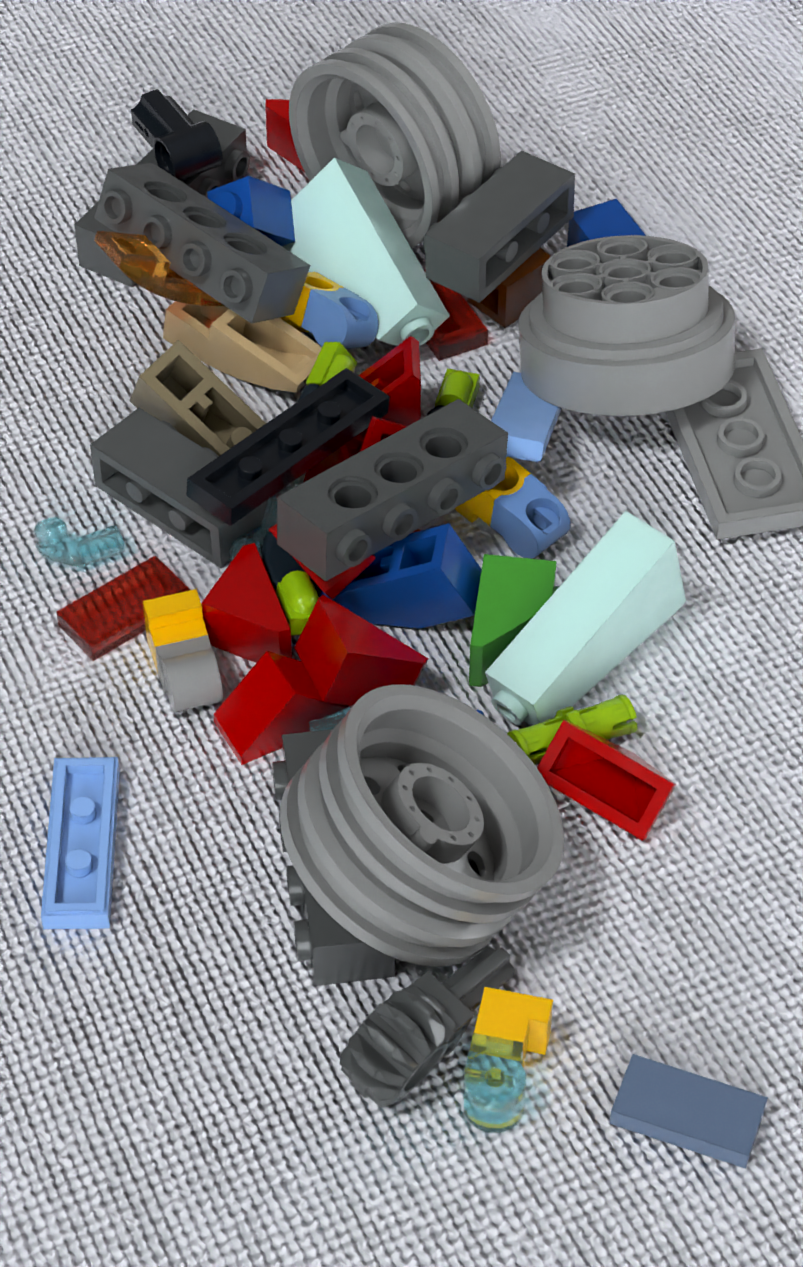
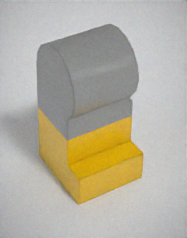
[143,589,223,713]

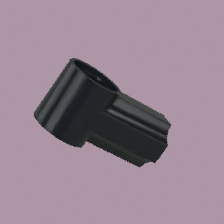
[131,89,223,181]

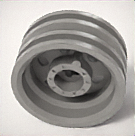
[289,22,501,248]
[280,685,564,967]

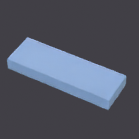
[491,372,562,462]
[41,757,120,930]

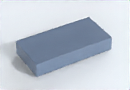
[609,1054,768,1169]

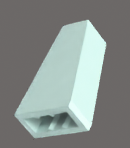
[282,158,450,346]
[485,511,686,726]

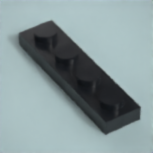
[186,368,390,526]

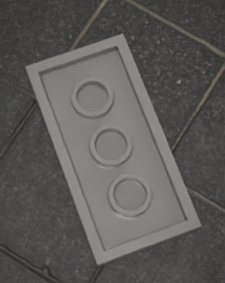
[666,348,803,540]

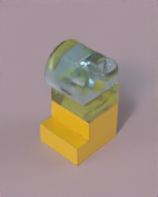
[464,987,553,1133]

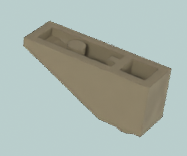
[130,340,266,456]

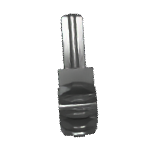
[339,947,515,1107]

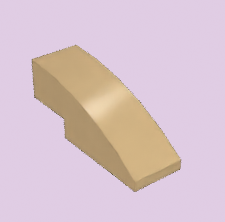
[163,285,322,393]

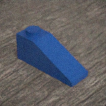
[314,523,482,629]

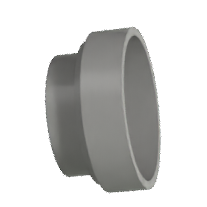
[518,235,735,416]

